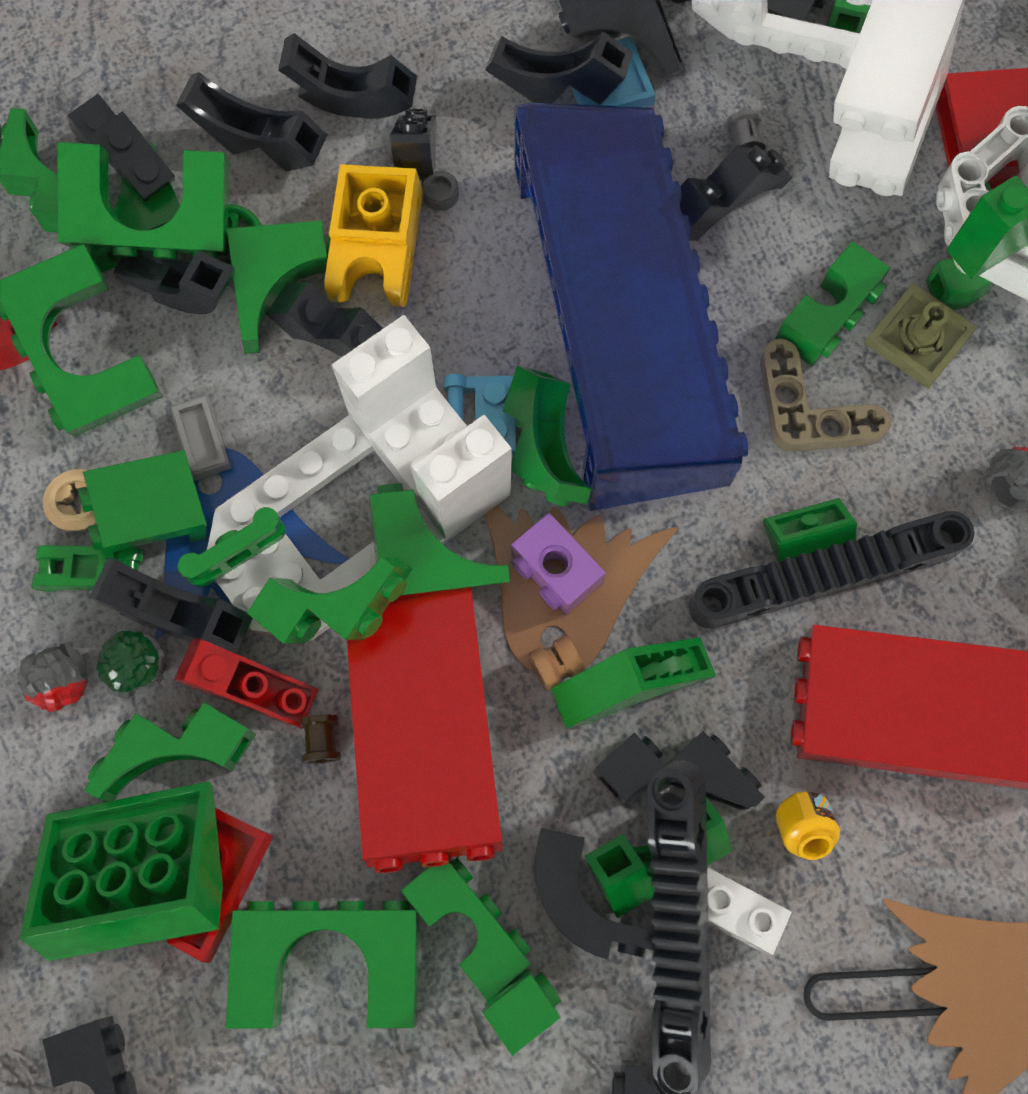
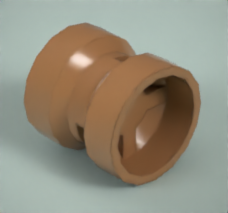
[528,635,585,692]

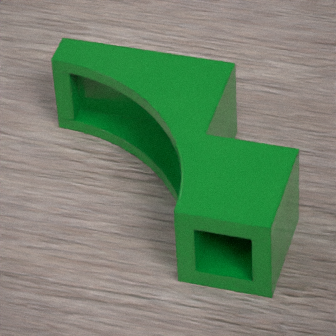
[0,108,58,233]
[503,365,592,506]
[247,556,412,644]
[84,702,256,802]

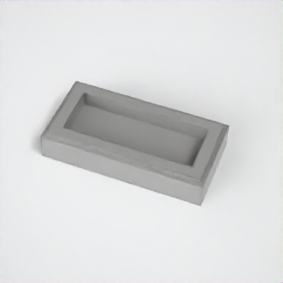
[169,394,232,481]

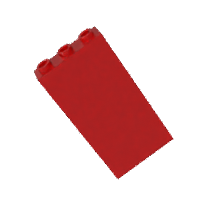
[347,587,503,873]
[790,624,1028,789]

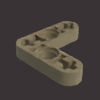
[760,339,891,452]

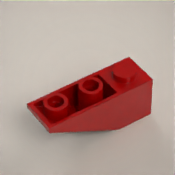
[174,639,319,729]

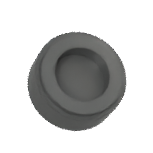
[421,171,459,211]

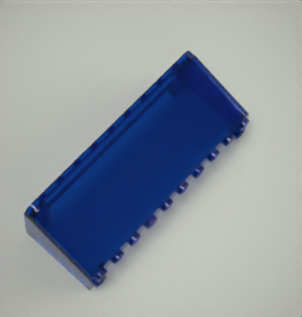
[514,103,748,511]

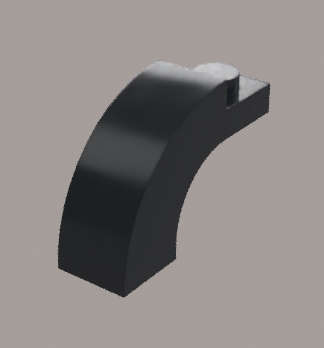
[113,250,235,314]

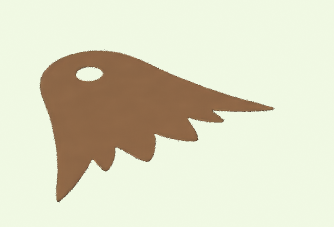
[485,506,678,673]
[882,898,1028,1094]

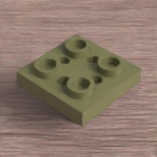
[864,283,978,389]

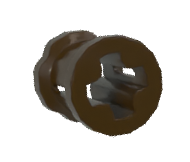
[299,714,341,764]

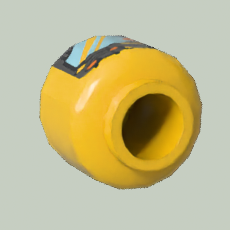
[775,791,840,860]

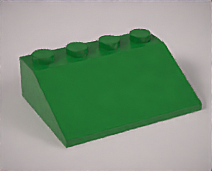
[19,781,223,961]

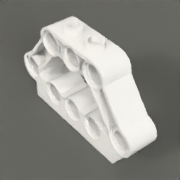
[936,106,1028,302]

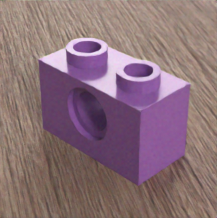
[511,513,606,616]

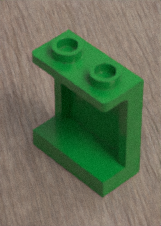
[78,450,206,560]

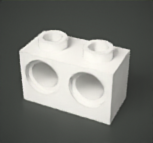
[707,868,792,955]

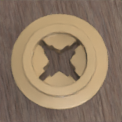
[43,469,96,533]

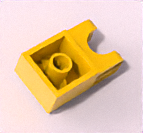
[324,164,423,307]

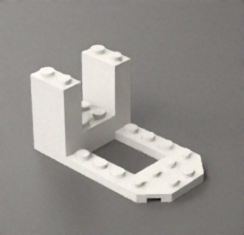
[691,0,965,197]
[207,315,512,641]

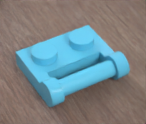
[444,374,516,455]

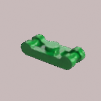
[178,507,286,587]
[31,545,145,592]

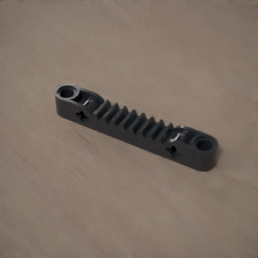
[689,511,975,629]
[647,760,711,1094]

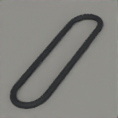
[803,967,947,1021]

